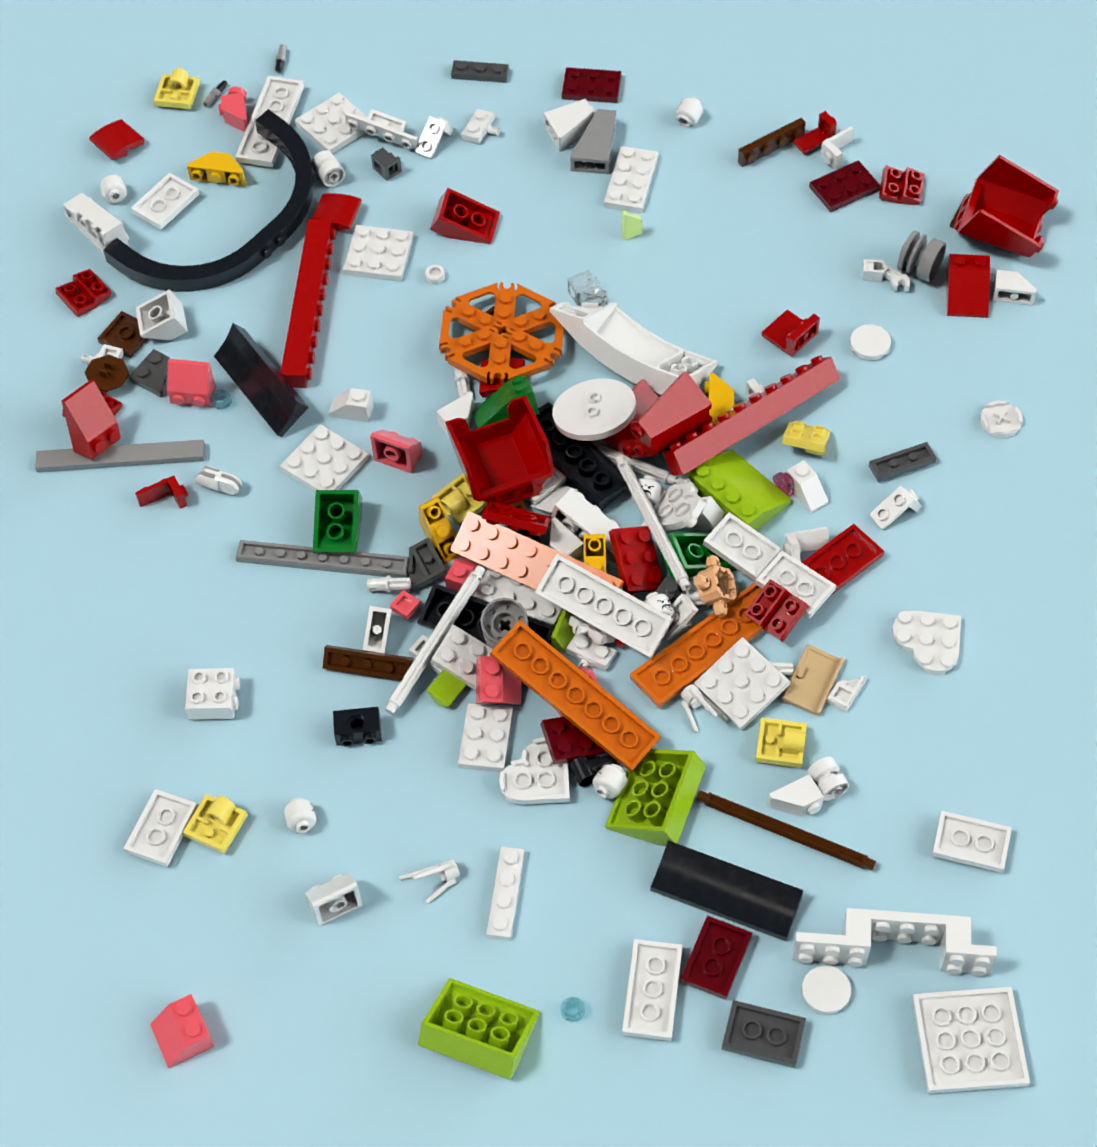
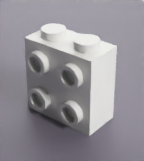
[185,668,240,720]

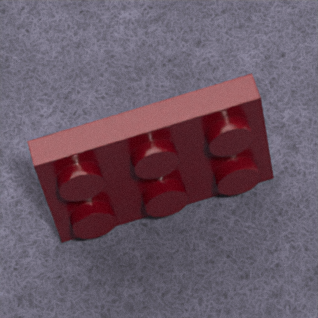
[562,67,622,103]
[809,160,880,212]
[540,716,608,764]
[680,915,753,1000]

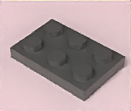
[722,1000,806,1068]

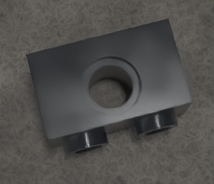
[333,706,382,747]

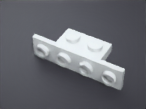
[345,109,418,150]

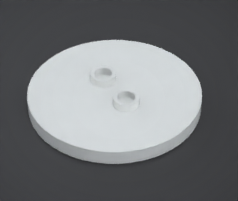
[552,378,637,441]

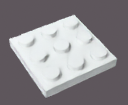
[295,93,367,154]
[343,225,414,281]
[280,424,369,492]
[694,637,791,730]

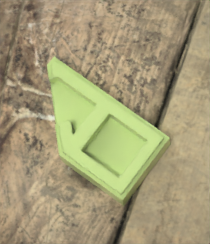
[622,210,642,240]

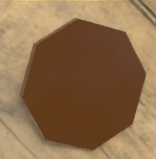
[84,355,129,392]

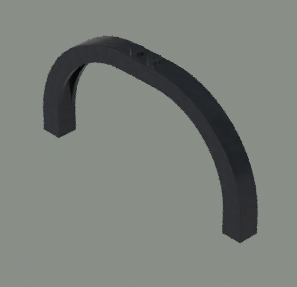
[103,109,314,292]

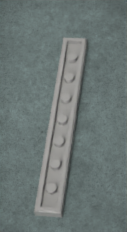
[35,439,205,472]
[236,540,410,578]

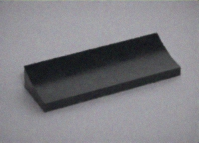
[214,323,309,437]
[536,402,628,511]
[417,583,555,646]
[650,840,804,941]

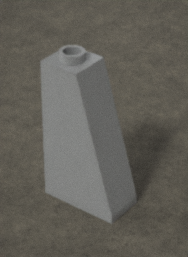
[570,109,616,174]

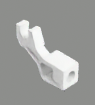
[862,259,910,291]

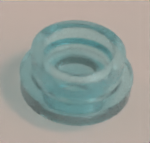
[211,390,232,409]
[561,997,585,1022]

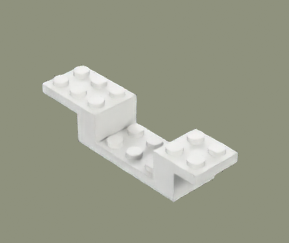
[793,908,997,977]

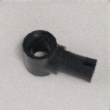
[569,754,617,787]

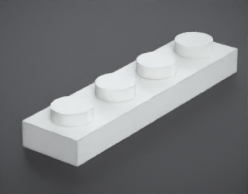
[486,847,525,941]

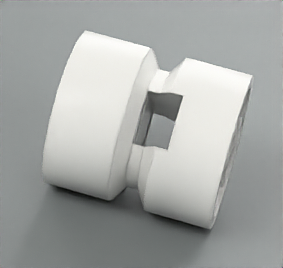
[311,150,345,187]
[807,756,850,801]

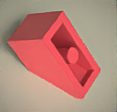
[218,92,248,132]
[445,556,483,591]

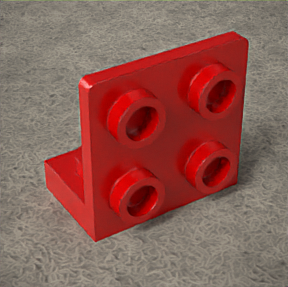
[761,310,820,357]

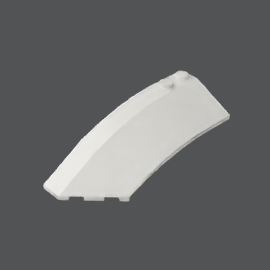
[550,302,718,396]

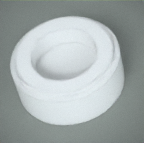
[425,265,445,285]

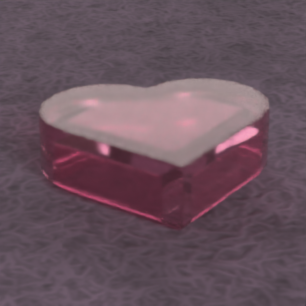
[772,472,795,497]

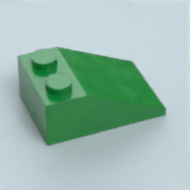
[473,376,540,428]
[313,490,362,553]
[658,533,737,581]

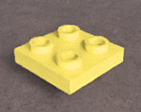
[154,68,200,109]
[782,421,831,456]
[432,473,488,527]
[755,717,807,768]
[183,794,248,854]

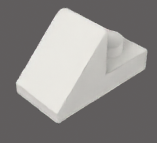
[664,594,698,641]

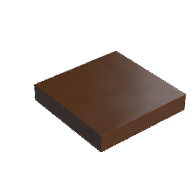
[97,311,148,358]

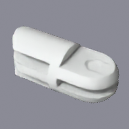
[195,465,242,495]

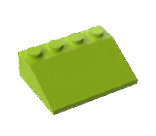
[687,449,792,531]
[605,749,706,845]
[418,978,540,1080]

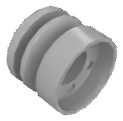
[897,230,947,282]
[480,597,529,649]

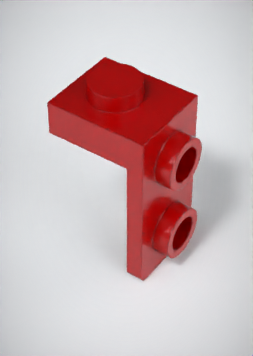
[793,111,837,154]
[135,475,188,509]

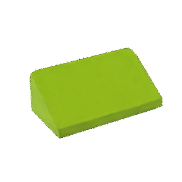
[551,609,576,653]
[426,670,467,707]

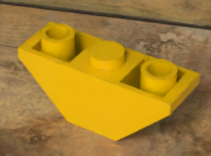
[187,152,246,186]
[704,373,734,422]
[418,497,460,564]
[583,534,606,573]

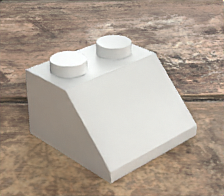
[135,289,188,340]
[305,872,363,926]

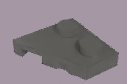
[128,349,170,398]
[408,538,448,593]

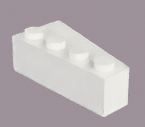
[63,193,129,254]
[550,488,620,568]

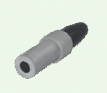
[275,44,287,74]
[202,80,227,107]

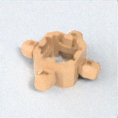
[694,555,739,617]

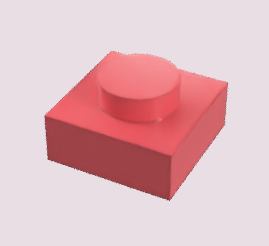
[390,590,421,621]

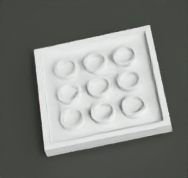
[912,987,1030,1094]

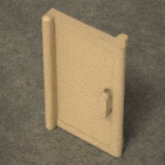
[781,644,845,716]

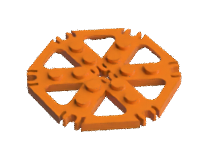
[439,282,564,385]

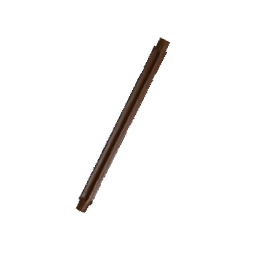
[696,790,876,871]

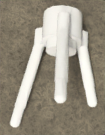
[681,684,729,732]
[399,859,460,904]

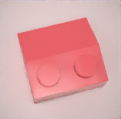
[167,359,216,407]
[370,429,423,473]
[476,656,521,705]
[150,994,214,1068]

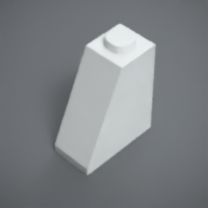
[544,99,595,151]

